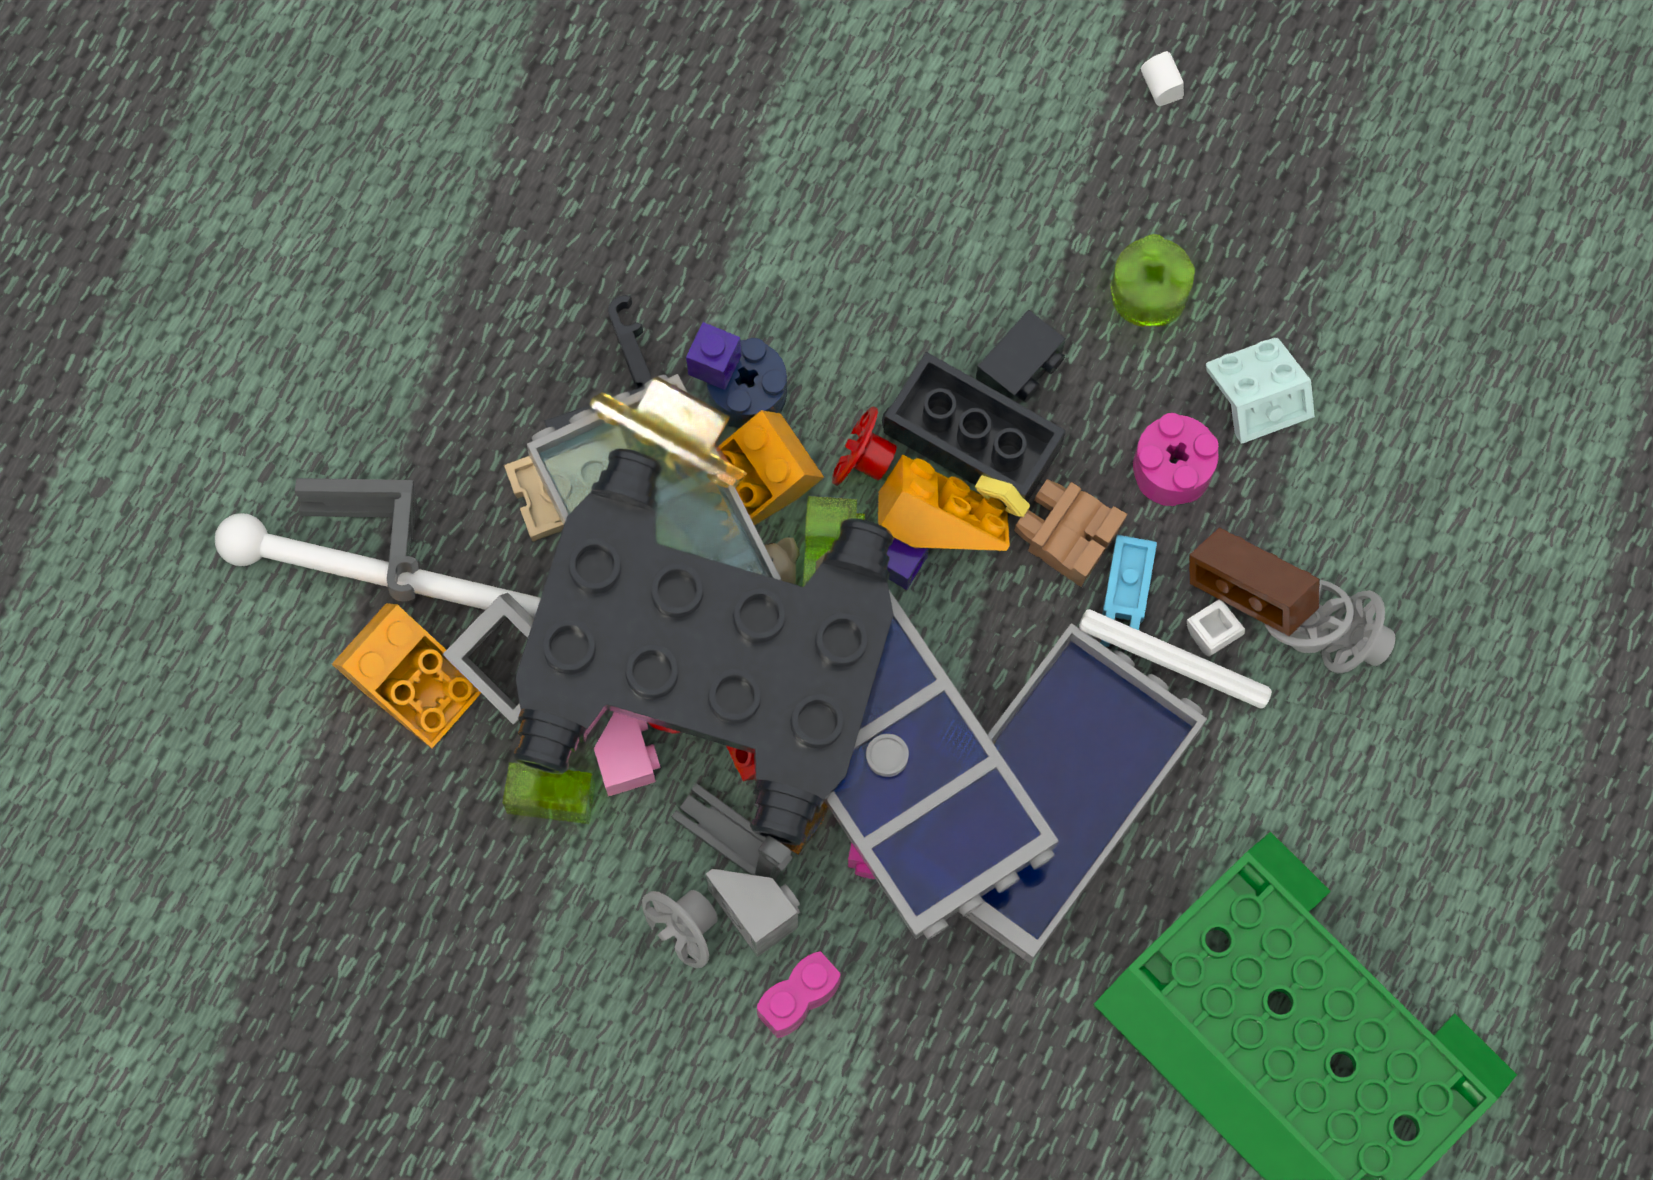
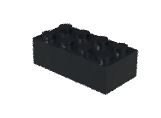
[883,352,1066,502]

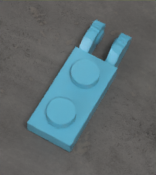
[1100,535,1157,651]

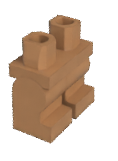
[1014,479,1128,587]

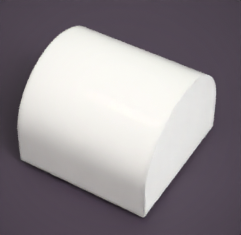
[1141,51,1184,106]
[1187,600,1245,656]

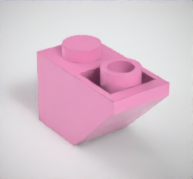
[594,712,660,797]

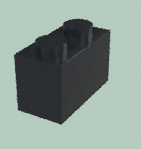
[976,310,1066,403]

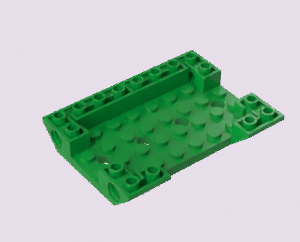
[1093,832,1517,1180]

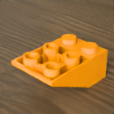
[685,410,824,542]
[878,455,1010,551]
[332,603,481,749]

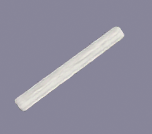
[1079,609,1272,708]

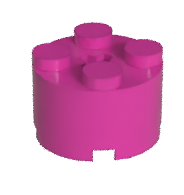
[1133,413,1219,506]

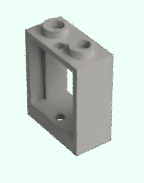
[443,593,534,725]

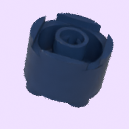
[707,338,787,428]

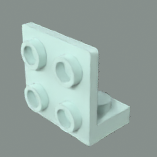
[1206,338,1315,444]

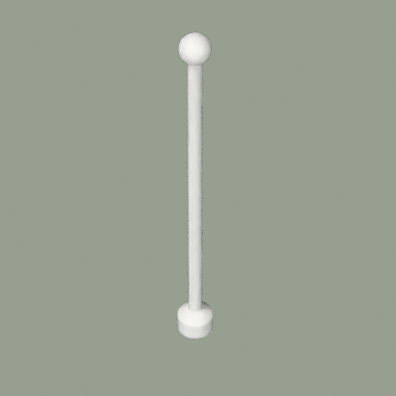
[215,513,869,718]

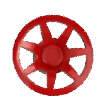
[832,406,897,486]

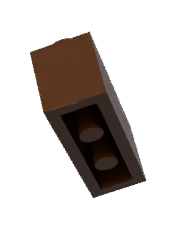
[1189,527,1320,636]

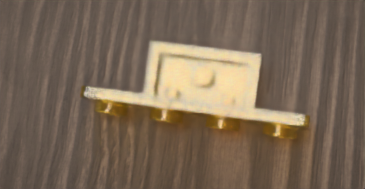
[589,376,747,488]

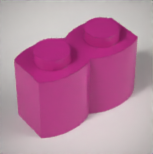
[757,951,841,1038]

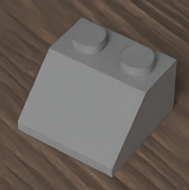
[706,869,800,957]

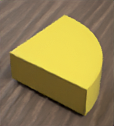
[975,475,1030,517]

